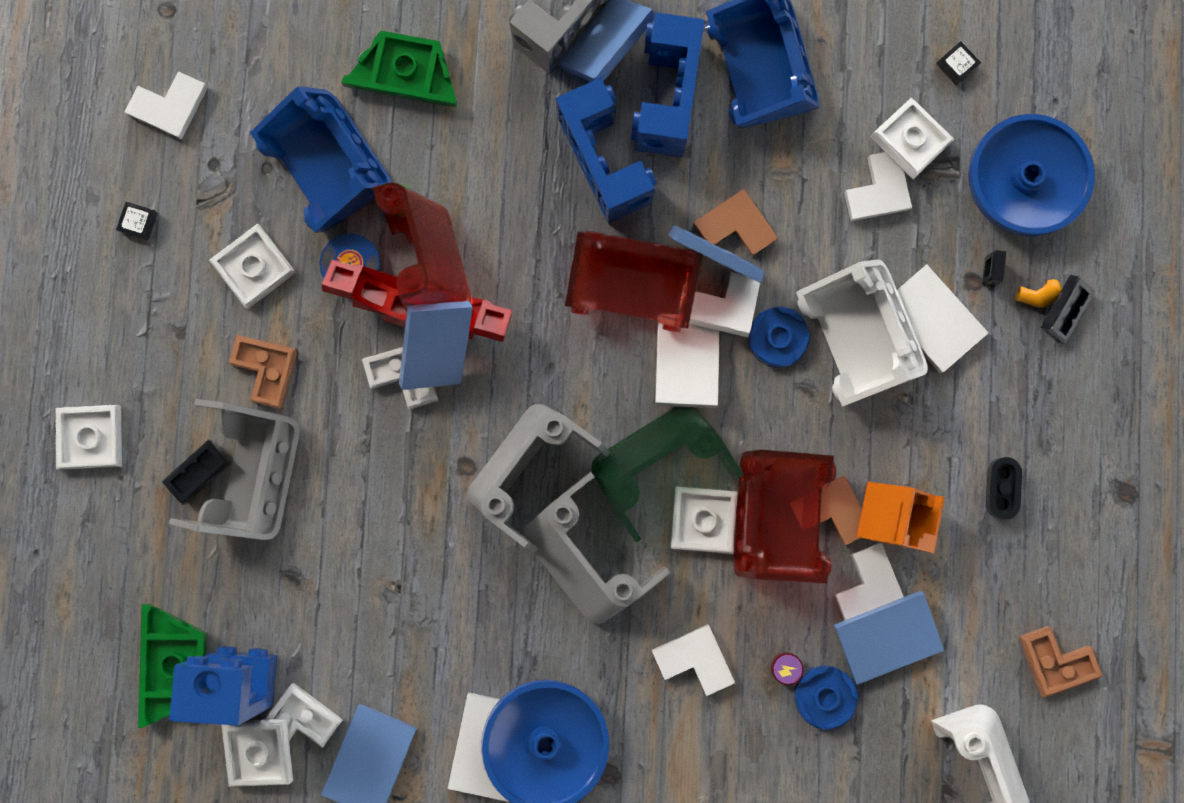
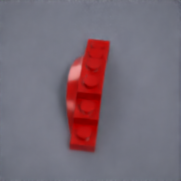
[322,260,512,342]

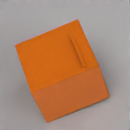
[856,482,945,553]

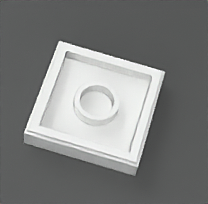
[870,97,954,179]
[209,224,296,309]
[55,405,122,470]
[670,487,738,554]
[222,719,293,787]

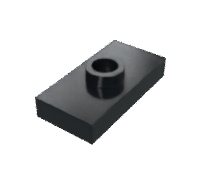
[1041,275,1095,344]
[162,440,232,505]

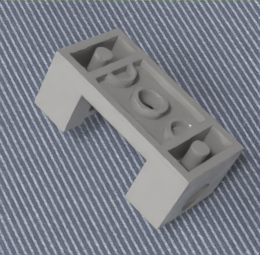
[509,0,609,74]

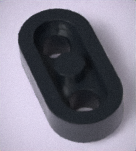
[986,457,1022,520]

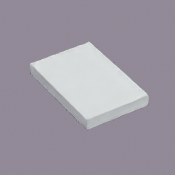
[897,264,988,374]
[655,314,719,408]
[448,693,509,802]

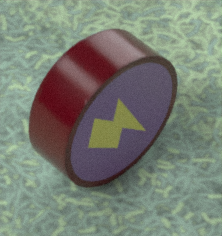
[771,652,804,685]

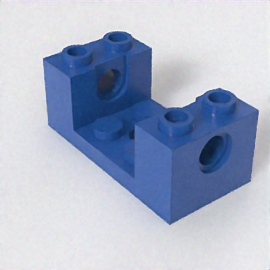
[631,12,705,158]
[556,77,657,224]
[169,646,278,726]

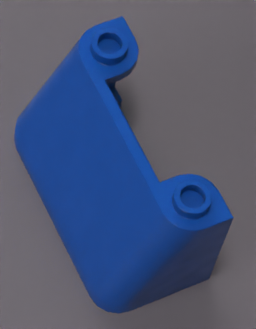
[706,0,820,128]
[250,86,392,233]

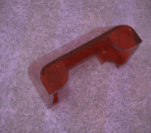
[372,182,472,312]
[565,230,703,332]
[734,449,836,584]

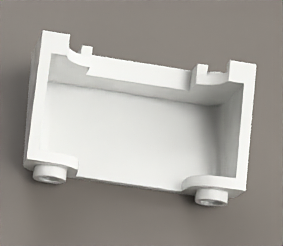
[796,260,928,407]
[931,704,1030,803]

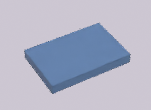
[558,0,655,82]
[668,225,765,283]
[399,301,473,390]
[834,591,944,685]
[321,704,418,803]

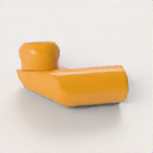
[1015,279,1062,308]

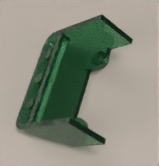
[591,406,744,543]

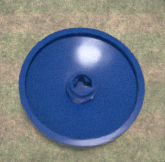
[968,114,1095,237]
[481,679,609,803]

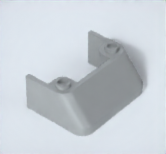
[169,399,300,540]
[468,404,611,553]
[524,472,670,624]

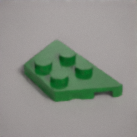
[341,30,457,108]
[138,604,208,728]

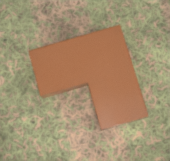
[693,189,778,257]
[229,335,298,409]
[788,476,862,545]
[1018,626,1103,698]

